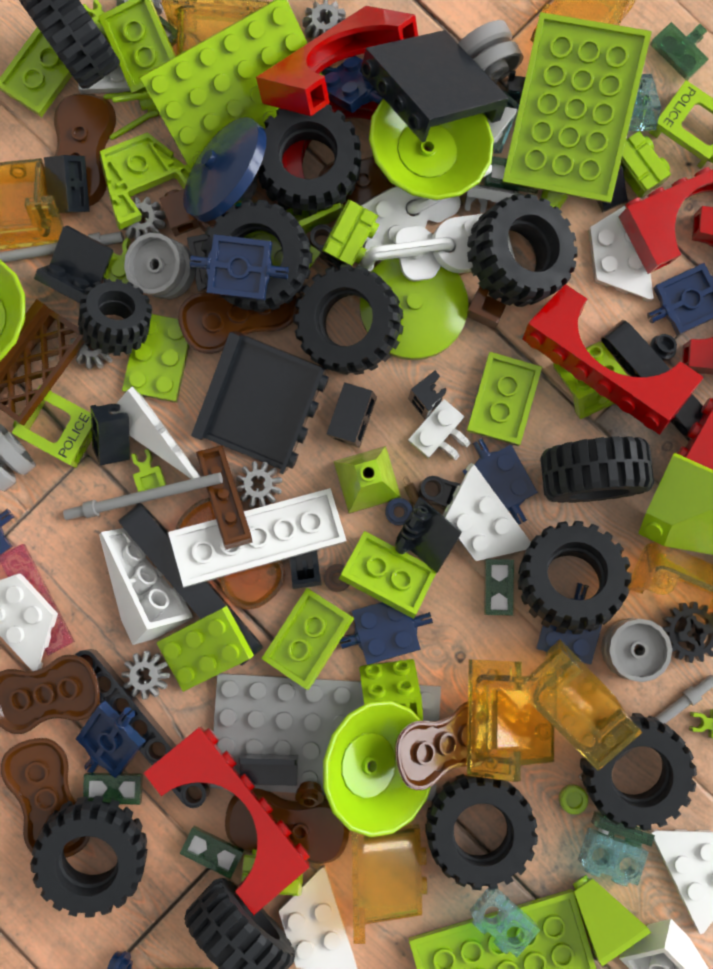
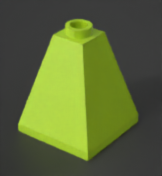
[333,446,401,514]
[572,875,651,966]

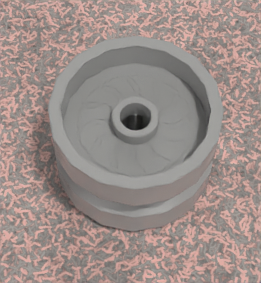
[458,20,524,83]
[124,233,196,299]
[0,424,36,492]
[601,618,672,682]

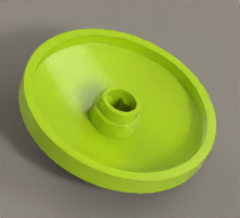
[360,258,468,360]

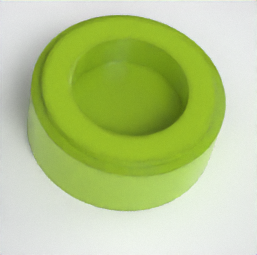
[559,784,588,815]

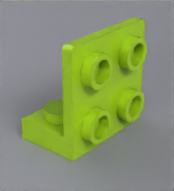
[553,341,628,419]
[359,659,423,721]

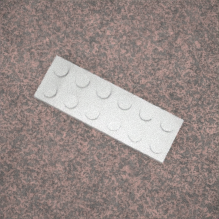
[168,488,346,588]

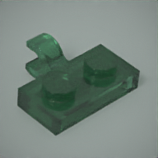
[650,22,709,81]

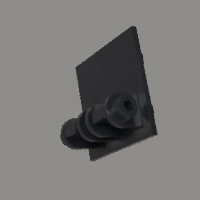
[395,497,462,573]

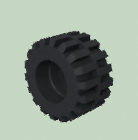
[78,279,152,356]

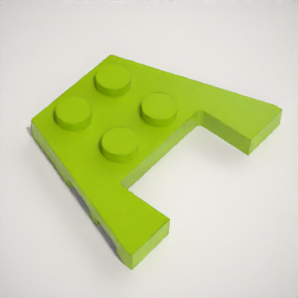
[100,132,191,230]

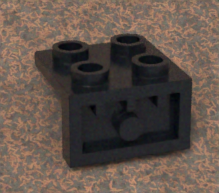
[34,225,114,303]

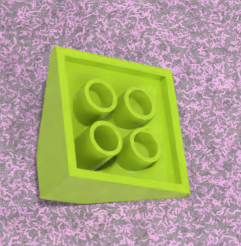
[638,453,713,555]

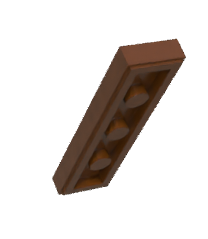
[196,445,253,550]

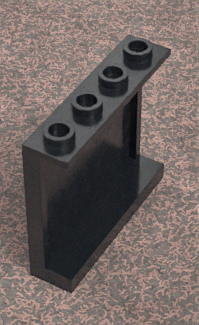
[360,30,509,142]
[191,331,329,474]

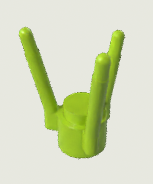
[103,90,159,140]

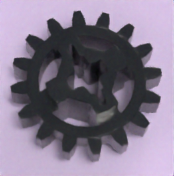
[662,602,713,663]

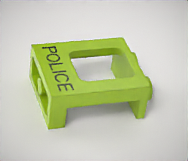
[649,80,713,169]
[12,385,92,468]

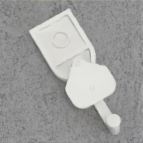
[360,165,492,255]
[358,214,515,281]

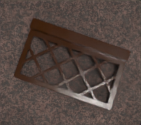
[0,299,85,426]

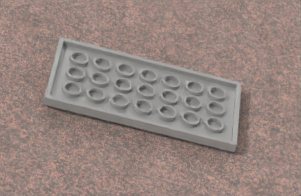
[210,673,441,801]

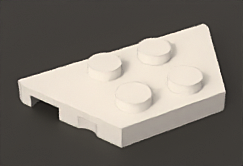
[588,198,654,302]
[442,463,531,561]
[0,574,58,671]
[649,829,713,935]
[278,865,358,969]

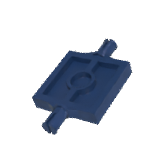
[322,56,383,113]
[190,234,289,301]
[647,263,713,336]
[463,438,538,525]
[536,583,602,677]
[340,602,433,665]
[76,701,146,778]

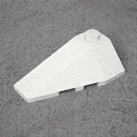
[111,387,201,479]
[99,528,193,645]
[619,919,709,969]

